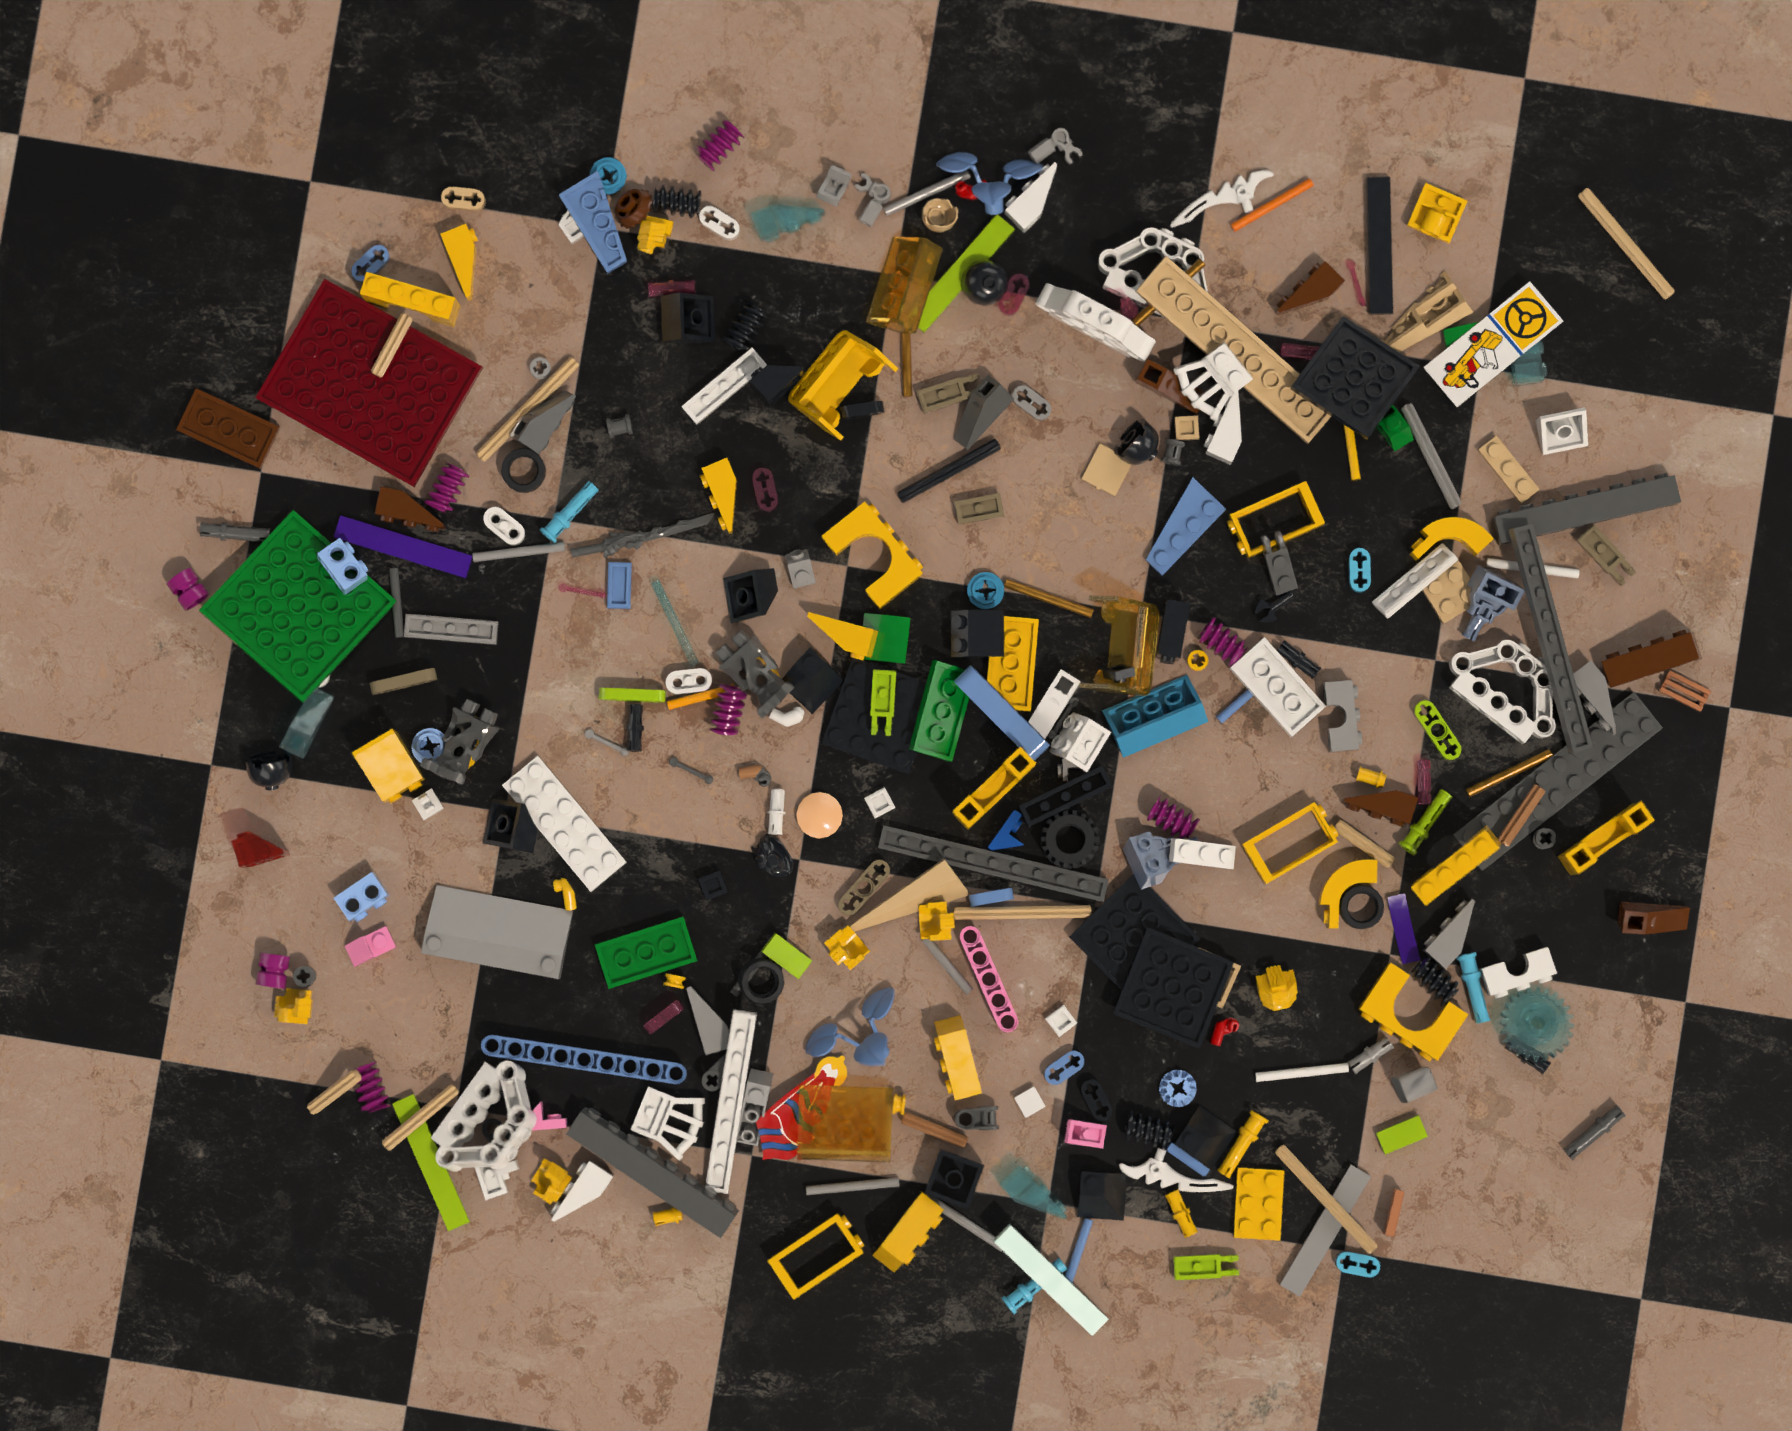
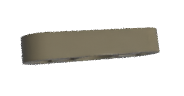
[369,668,437,695]
[838,860,890,916]

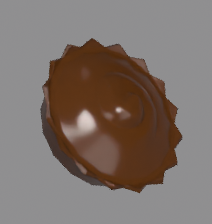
[615,189,653,229]

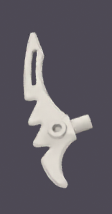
[1170,170,1274,227]
[1119,1148,1234,1192]

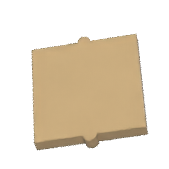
[1082,444,1131,496]

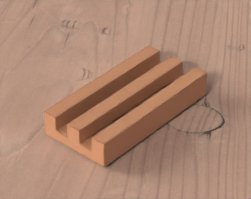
[1659,670,1711,712]
[1383,1189,1404,1237]

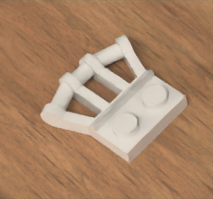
[1173,342,1253,421]
[631,1087,705,1161]

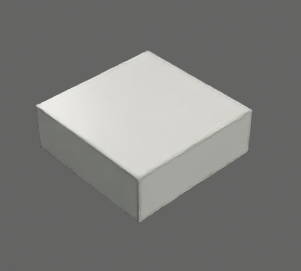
[864,787,895,819]
[1045,1005,1077,1037]
[1014,1086,1046,1118]

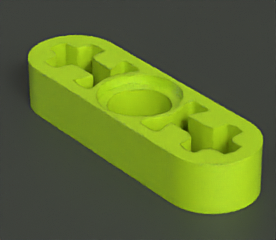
[598,688,666,703]
[1414,700,1461,760]

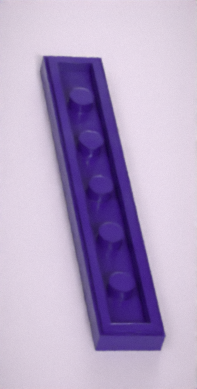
[333,516,473,578]

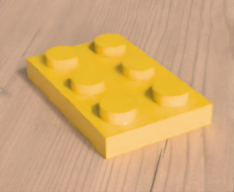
[1233,1167,1284,1241]

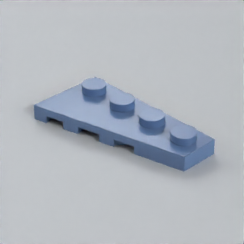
[559,171,627,274]
[1146,478,1226,576]

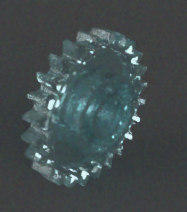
[1499,987,1575,1062]

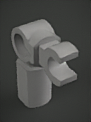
[1028,128,1082,165]
[855,174,891,227]

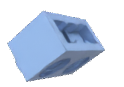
[317,538,368,595]
[334,872,390,922]

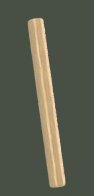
[1578,188,1675,299]
[476,357,579,462]
[953,905,1092,920]
[1275,1145,1377,1254]

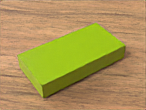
[761,933,812,979]
[1376,1115,1428,1154]

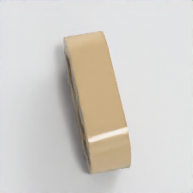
[441,187,486,211]

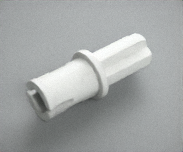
[767,789,786,835]

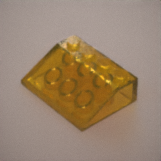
[797,1085,893,1163]

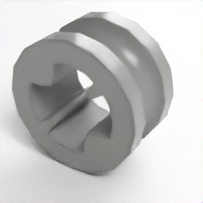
[530,357,551,379]

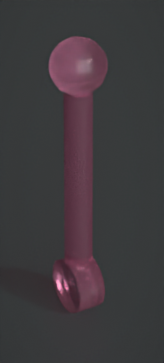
[1347,260,1366,307]
[559,583,606,598]

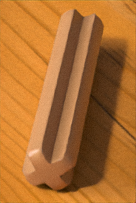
[1498,784,1545,847]
[902,1112,968,1148]

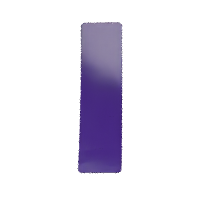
[1387,893,1420,964]

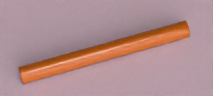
[1230,178,1314,232]

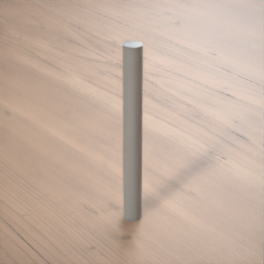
[883,170,970,216]
[473,542,565,562]
[806,1177,899,1195]
[927,1195,1002,1252]

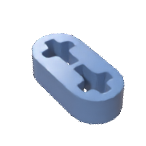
[351,245,390,283]
[969,888,1014,907]
[1044,1051,1084,1085]

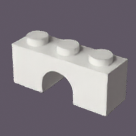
[1479,947,1557,999]

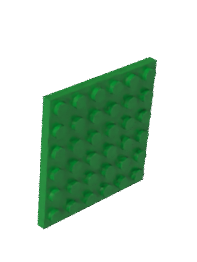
[199,510,397,703]

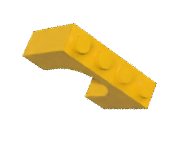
[360,272,460,328]
[822,502,923,610]
[952,747,1036,830]
[1557,801,1655,876]
[1411,825,1501,906]
[1358,963,1469,1062]

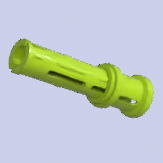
[1398,789,1453,855]

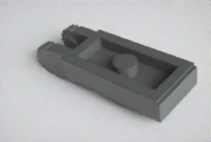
[1261,531,1298,596]

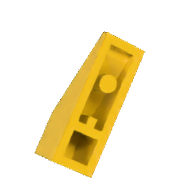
[441,224,478,301]
[807,612,878,660]

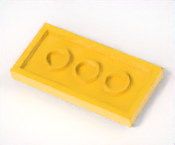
[987,616,1039,712]

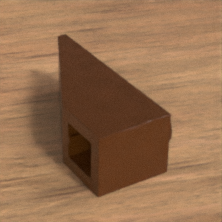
[1275,261,1345,316]
[1136,359,1204,414]
[375,487,446,532]
[1342,790,1418,827]
[1618,902,1690,935]

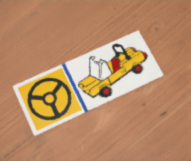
[1424,282,1563,407]

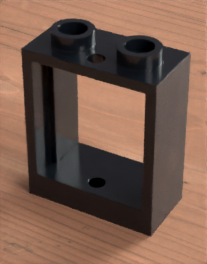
[1155,599,1190,665]

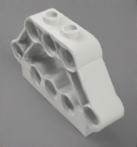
[1098,227,1208,317]
[1035,283,1156,362]
[1449,640,1556,744]
[431,1061,537,1172]

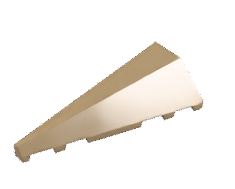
[1380,271,1473,352]
[850,858,970,932]

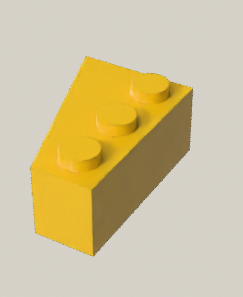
[934,1015,982,1100]
[872,1193,944,1272]

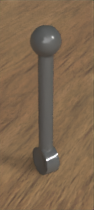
[1048,697,1079,739]
[669,757,713,784]

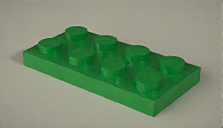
[909,660,969,762]
[595,917,698,989]

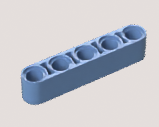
[954,665,1050,761]

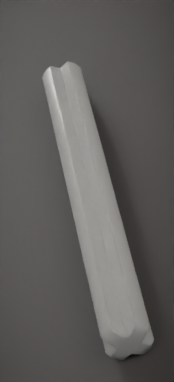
[1401,403,1462,509]

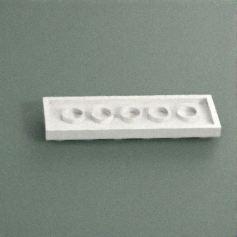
[502,756,627,892]

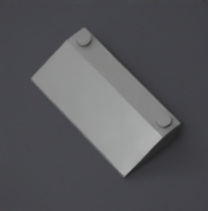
[421,885,573,979]

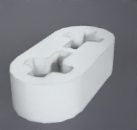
[699,206,740,240]

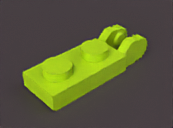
[870,670,896,736]
[1173,1254,1240,1280]

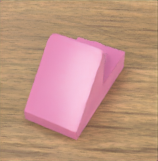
[345,926,396,967]
[531,1101,568,1131]
[1064,1119,1107,1148]

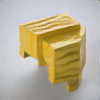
[637,216,673,254]
[919,902,955,941]
[824,925,870,970]
[1256,965,1298,1011]
[274,988,313,1024]
[531,1158,572,1205]

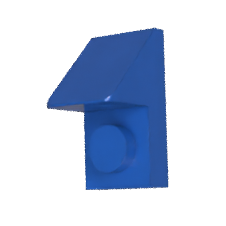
[988,810,1024,851]

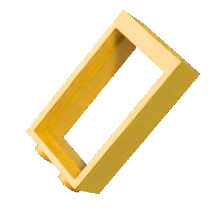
[1227,481,1325,559]
[1241,802,1339,885]
[768,1213,865,1300]

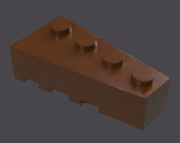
[1602,629,1702,688]

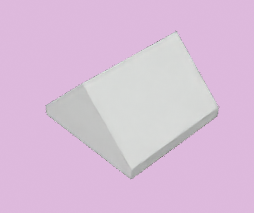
[1535,407,1588,455]

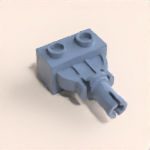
[1462,565,1525,641]
[1123,831,1198,889]

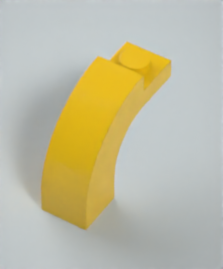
[1410,517,1494,561]
[1318,860,1378,929]

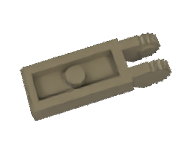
[917,374,980,414]
[1576,524,1636,586]

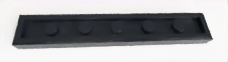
[1366,177,1393,315]

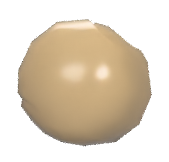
[922,198,958,233]

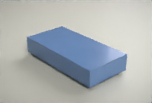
[607,562,632,609]
[1166,1142,1210,1176]

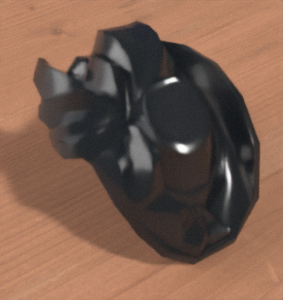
[751,833,794,877]

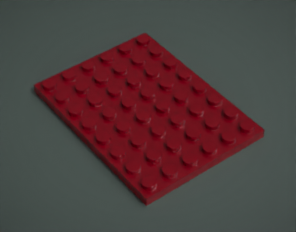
[255,278,483,487]

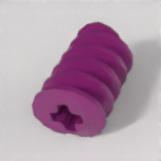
[696,120,744,171]
[424,462,469,514]
[1199,617,1249,667]
[709,684,747,735]
[1147,795,1200,839]
[353,1062,391,1113]

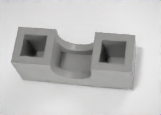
[1323,680,1362,753]

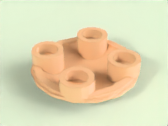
[796,792,843,839]

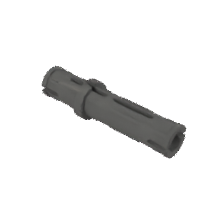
[200,522,271,542]
[1563,1104,1626,1161]

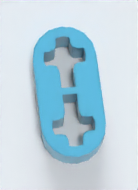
[1348,548,1371,593]
[1335,1251,1380,1277]

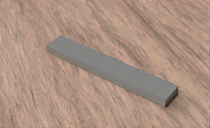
[1279,1164,1371,1297]

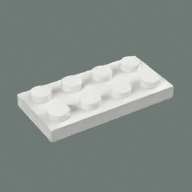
[1229,637,1326,738]

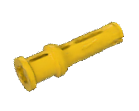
[1217,1110,1269,1178]

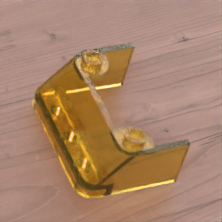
[1080,596,1159,696]

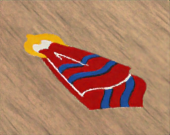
[756,1056,847,1160]

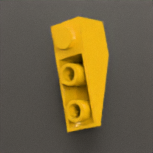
[700,458,737,534]

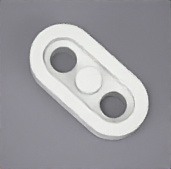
[484,507,525,545]
[666,668,712,695]

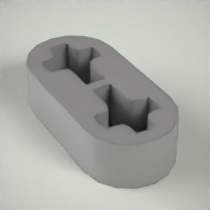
[1012,385,1051,421]

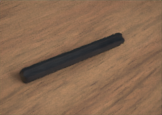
[897,439,1001,503]

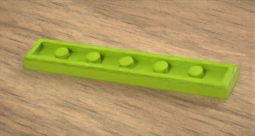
[907,214,1015,333]
[392,1094,470,1232]

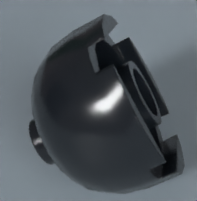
[961,260,1008,306]
[1114,418,1159,465]
[245,750,292,790]

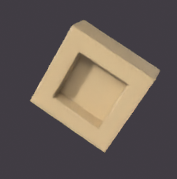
[1174,416,1199,441]

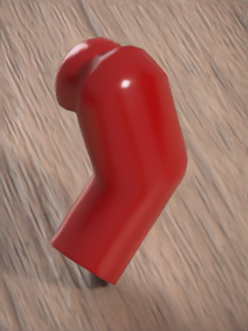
[955,179,986,200]
[1209,1018,1239,1046]

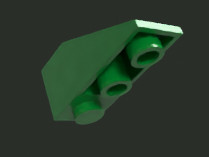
[1377,405,1414,452]

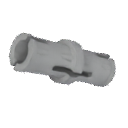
[1347,1036,1394,1074]

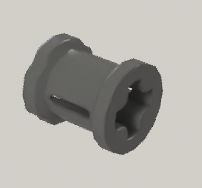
[606,414,633,439]
[1160,439,1185,466]
[1532,828,1556,849]
[293,966,316,987]

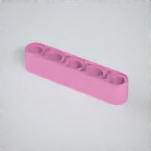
[960,926,1018,1032]

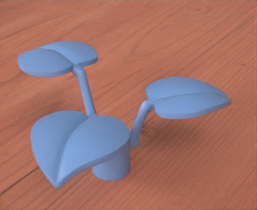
[936,152,1044,215]
[806,987,895,1066]

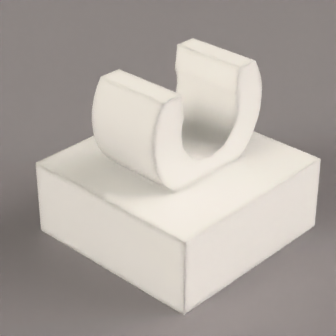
[412,788,444,821]

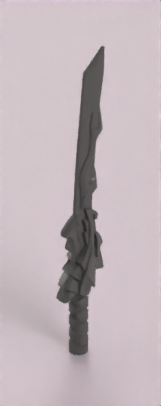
[571,513,715,558]

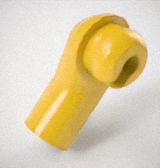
[553,878,577,911]

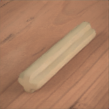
[371,313,413,377]
[1334,820,1395,868]
[307,1070,362,1114]

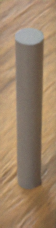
[922,939,973,995]

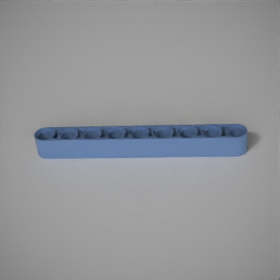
[481,1035,687,1084]

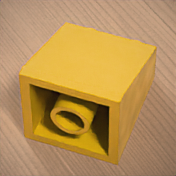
[352,729,425,804]

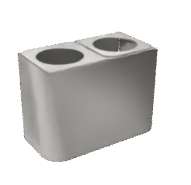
[1391,1067,1438,1103]

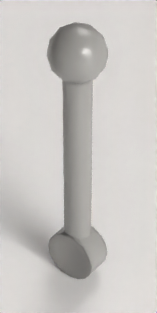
[585,729,629,756]

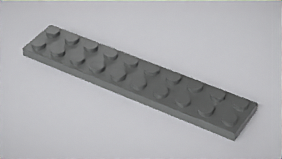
[1453,692,1663,871]

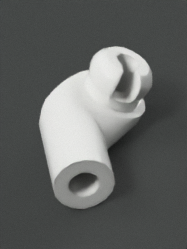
[769,706,804,727]

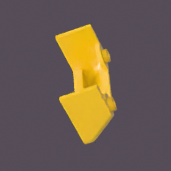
[788,331,898,440]

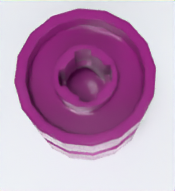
[167,567,210,611]
[255,952,290,989]

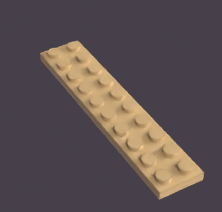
[1135,256,1331,443]

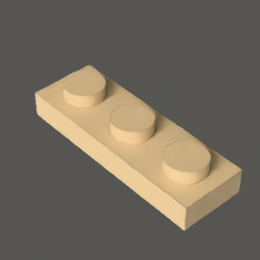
[1477,435,1540,505]

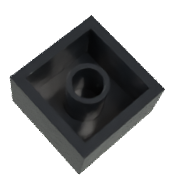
[924,1149,984,1209]

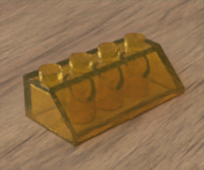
[866,237,943,334]

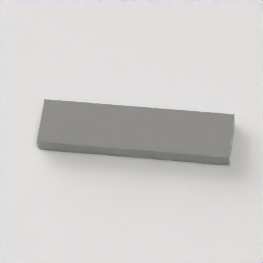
[404,614,499,645]

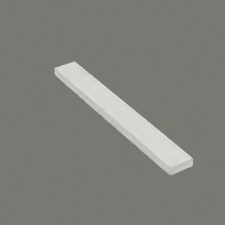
[705,1009,757,1194]

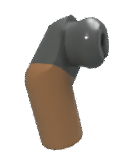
[738,765,772,787]

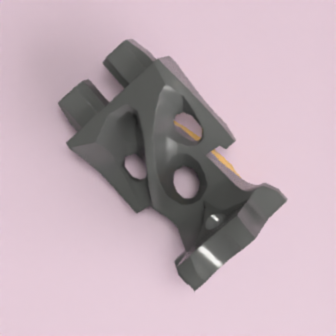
[716,630,794,719]
[420,699,499,785]

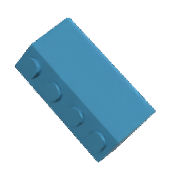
[1102,675,1208,758]

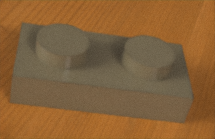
[955,493,1004,525]

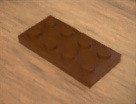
[176,388,280,469]

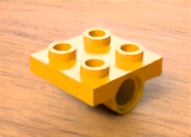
[1407,183,1468,244]

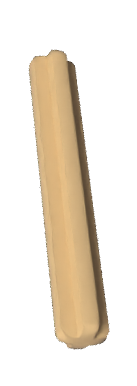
[382,1084,459,1151]

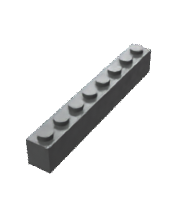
[1492,473,1681,546]
[566,1107,740,1238]

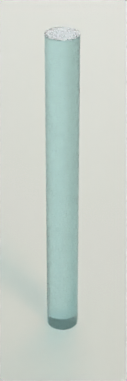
[651,580,699,667]

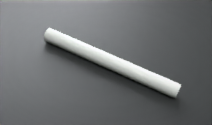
[1486,558,1579,578]
[1255,1063,1349,1082]

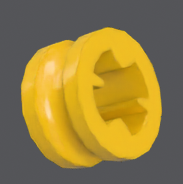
[1187,650,1208,671]
[663,974,686,989]
[892,1093,906,1115]

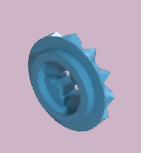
[590,158,627,195]
[967,572,1004,609]

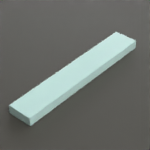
[993,1224,1108,1336]

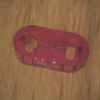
[999,274,1030,316]
[752,468,778,512]
[643,999,685,1035]

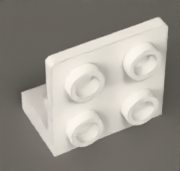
[1049,712,1111,772]

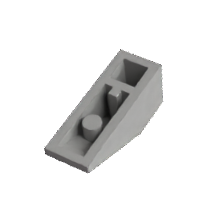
[686,987,730,1055]

